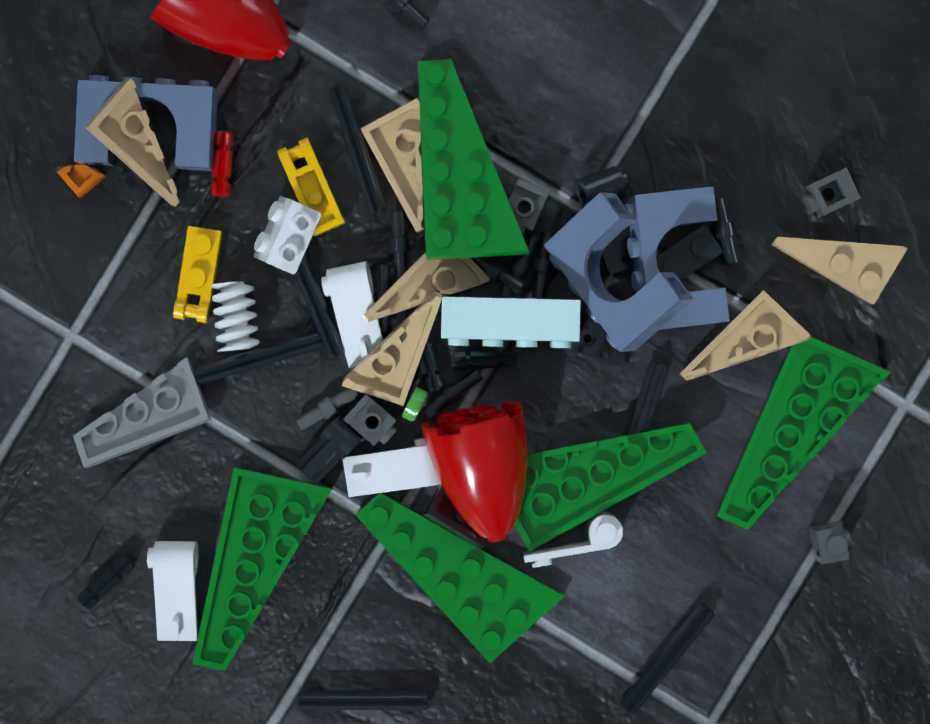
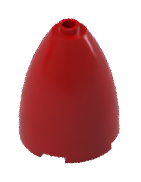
[150,0,291,61]
[422,401,528,542]

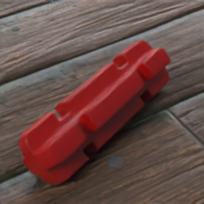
[211,131,233,197]

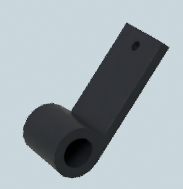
[575,166,634,276]

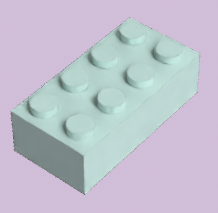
[441,297,580,348]

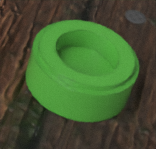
[402,387,428,422]

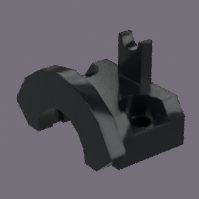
[577,315,631,363]

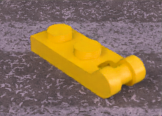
[277,137,345,236]
[173,226,223,324]

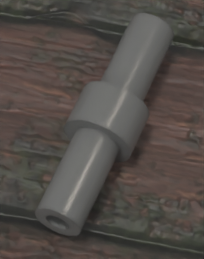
[296,388,360,431]

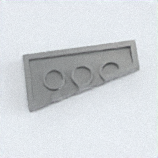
[73,357,211,468]

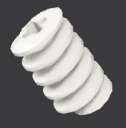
[211,282,259,352]

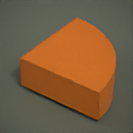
[57,164,106,198]

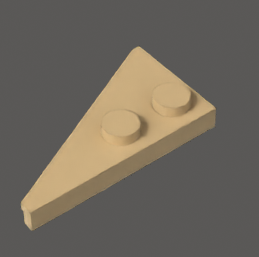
[85,78,180,207]
[361,98,424,233]
[771,237,907,305]
[362,252,490,322]
[680,290,811,381]
[342,292,442,406]

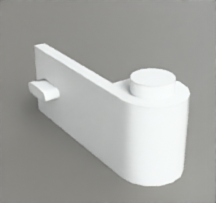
[321,261,383,368]
[343,438,441,497]
[523,511,623,568]
[147,541,199,641]

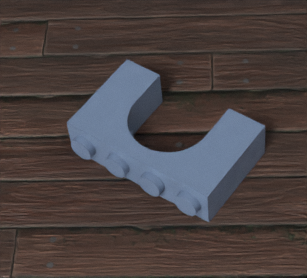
[74,75,218,171]
[624,187,730,330]
[544,192,694,352]

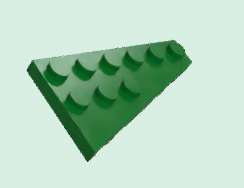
[418,59,529,260]
[715,337,891,530]
[515,423,707,552]
[192,467,333,671]
[356,493,564,663]

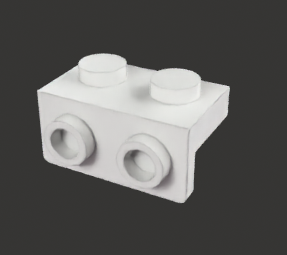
[253,196,321,274]

